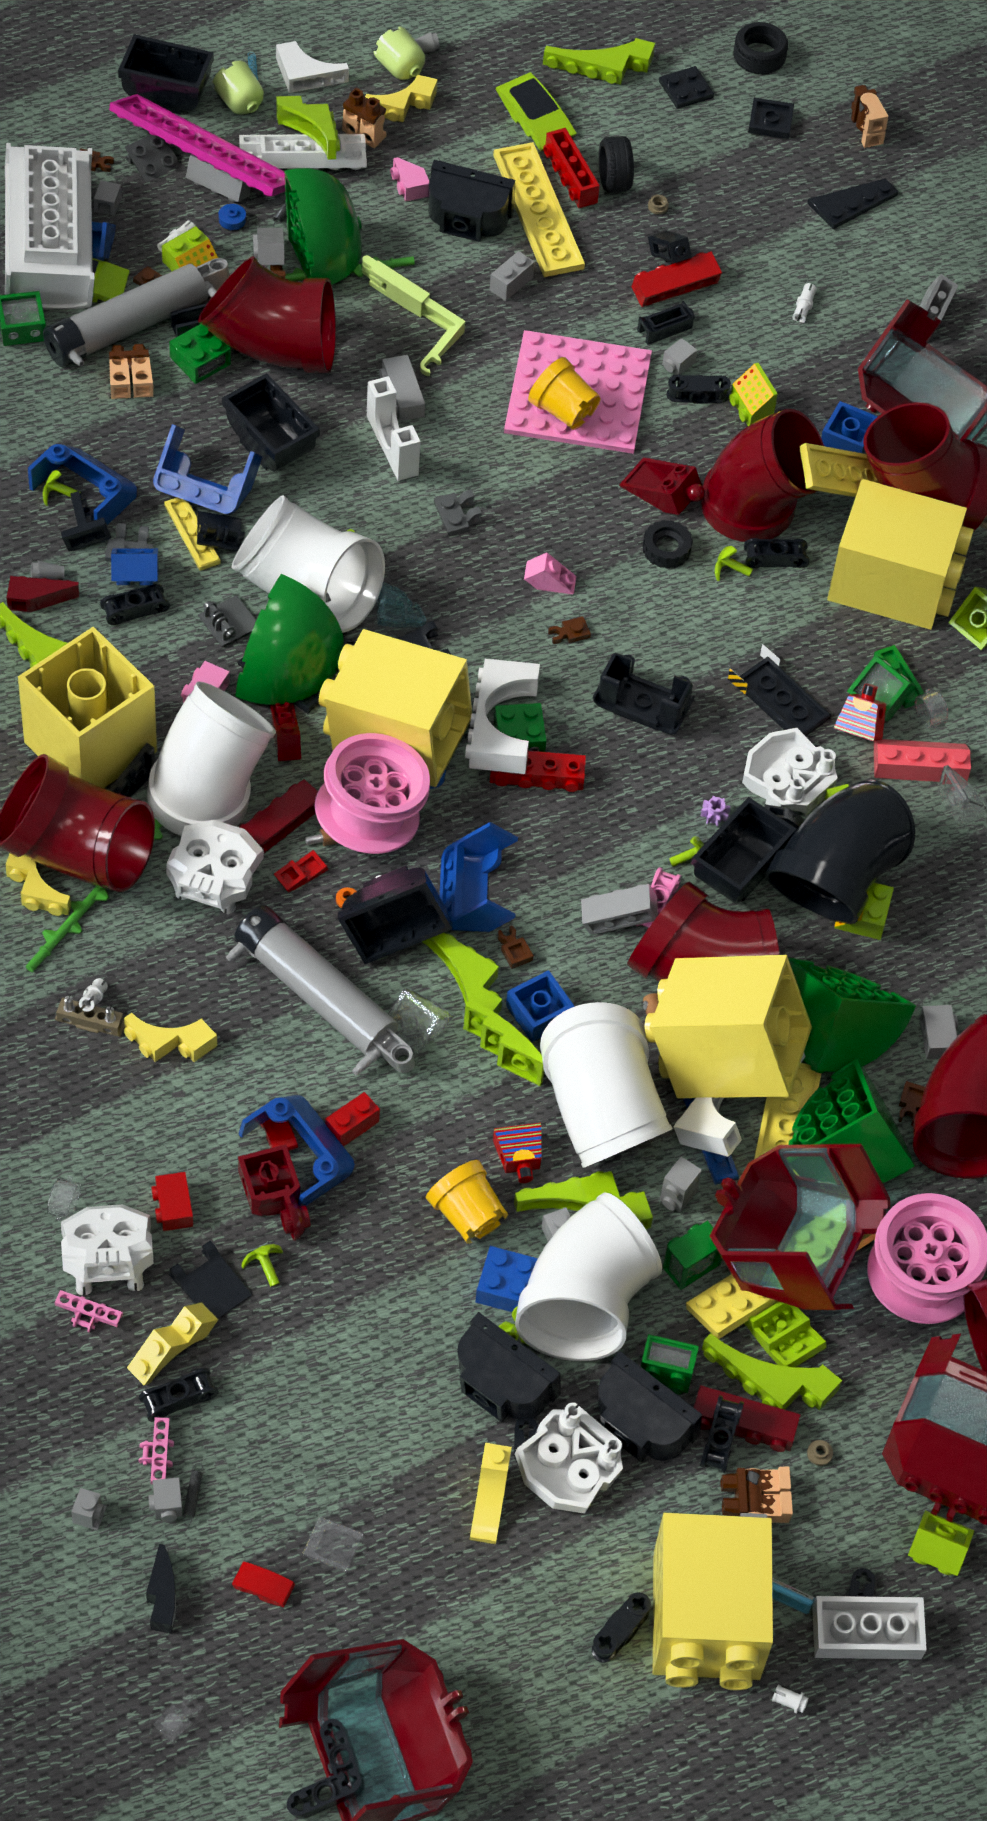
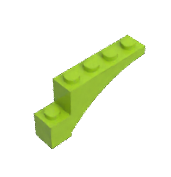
[543,38,655,85]
[276,96,340,160]
[0,602,68,667]
[422,933,502,1014]
[514,1171,653,1229]
[702,1333,842,1411]

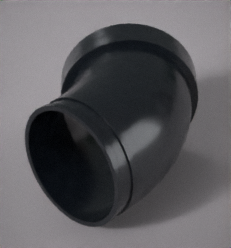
[765,780,915,924]

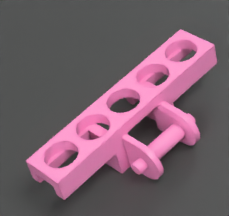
[55,1290,123,1333]
[139,1417,174,1484]

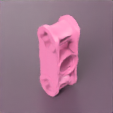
[636,867,682,928]

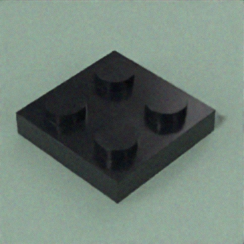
[659,66,714,109]
[748,98,794,139]

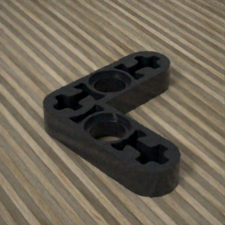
[286,1719,365,1819]

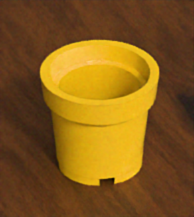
[528,357,601,430]
[426,1160,508,1244]

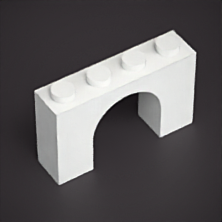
[367,376,420,481]

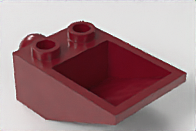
[619,457,705,515]

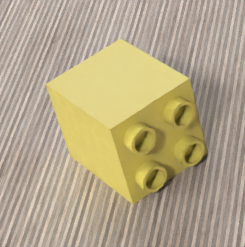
[827,479,974,630]
[18,627,157,788]
[319,629,472,787]
[645,955,812,1098]
[653,1513,773,1690]

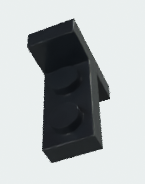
[61,491,112,551]

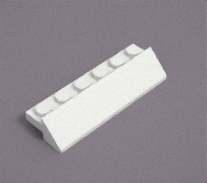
[239,134,367,170]

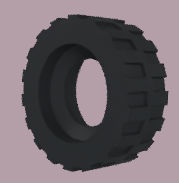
[642,520,693,569]

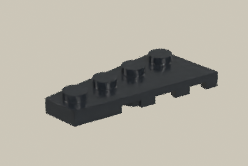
[807,178,898,229]
[109,743,155,797]

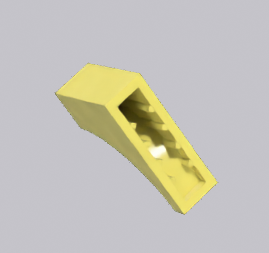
[470,1443,512,1544]

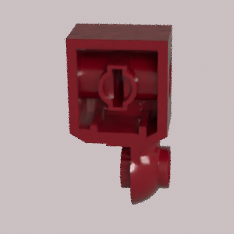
[238,1144,311,1241]

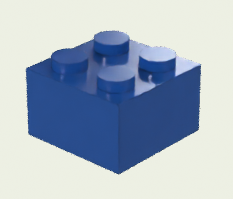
[821,401,878,454]
[111,548,159,585]
[506,970,575,1042]
[475,1246,538,1312]

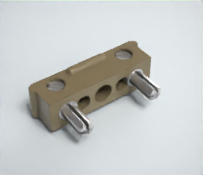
[55,996,125,1037]

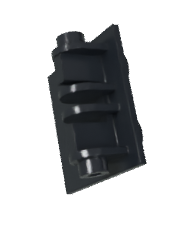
[197,511,245,552]

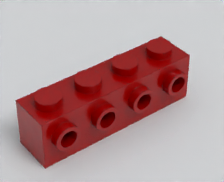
[543,128,600,208]
[631,251,722,307]
[490,751,586,792]

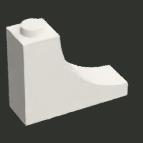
[276,41,349,93]

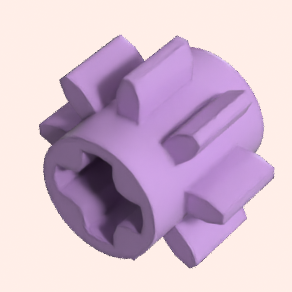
[701,796,731,826]

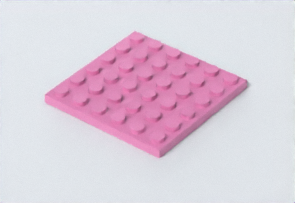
[504,330,652,454]

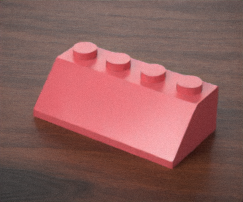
[874,739,971,784]

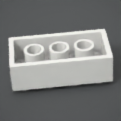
[812,1596,926,1659]

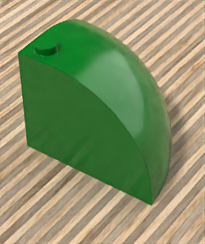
[284,168,362,285]
[236,574,344,705]
[788,958,916,1073]
[788,1058,915,1183]

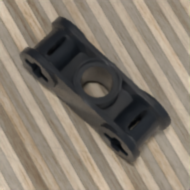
[666,375,731,404]
[744,538,810,568]
[100,584,170,625]
[139,1367,219,1422]
[700,1395,744,1473]
[591,1592,651,1663]

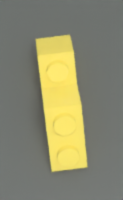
[365,75,437,122]
[6,853,71,916]
[124,1013,217,1062]
[127,1302,218,1385]

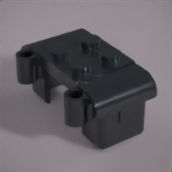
[593,653,695,735]

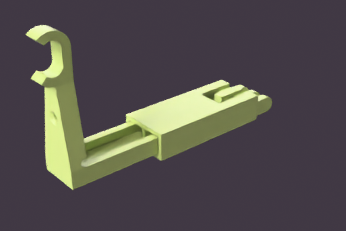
[362,255,465,376]

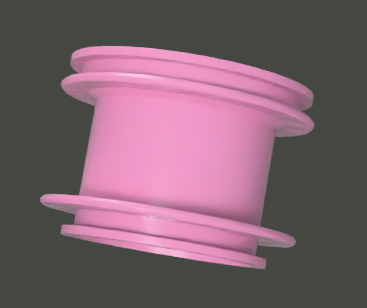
[315,733,430,854]
[867,1193,987,1324]

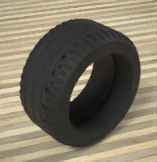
[733,22,788,75]
[599,136,634,193]

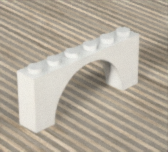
[465,659,540,774]
[674,1053,805,1157]

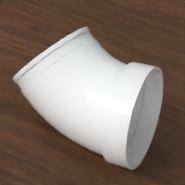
[232,495,385,633]
[147,682,276,836]
[540,1002,673,1168]
[515,1193,662,1361]

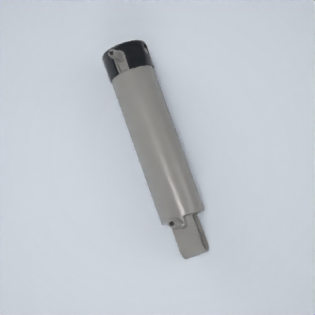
[43,258,229,367]
[226,905,415,1076]

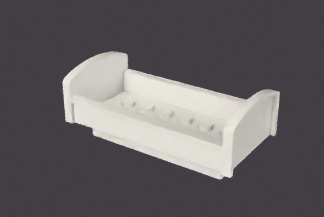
[5,143,94,309]

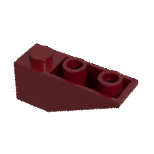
[6,576,80,612]
[270,702,301,761]

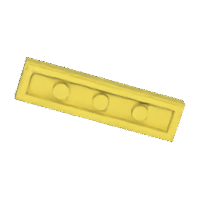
[164,497,221,571]

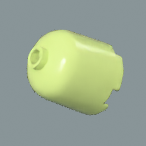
[374,26,425,80]
[213,61,264,115]

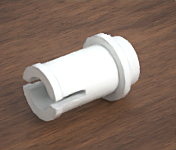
[772,1685,809,1713]

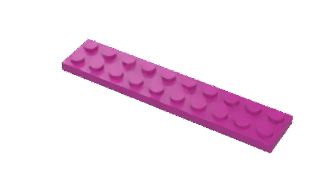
[109,94,285,197]

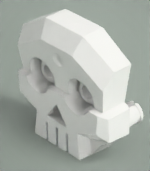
[742,728,838,816]
[166,820,264,914]
[61,1204,154,1295]
[515,1403,623,1514]

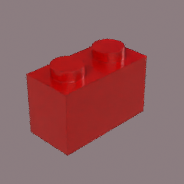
[325,1092,380,1147]
[151,1172,193,1231]

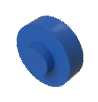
[218,204,246,230]

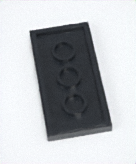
[739,656,831,737]

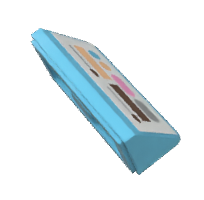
[772,1578,815,1614]

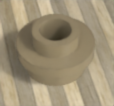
[648,195,669,214]
[807,1440,833,1466]

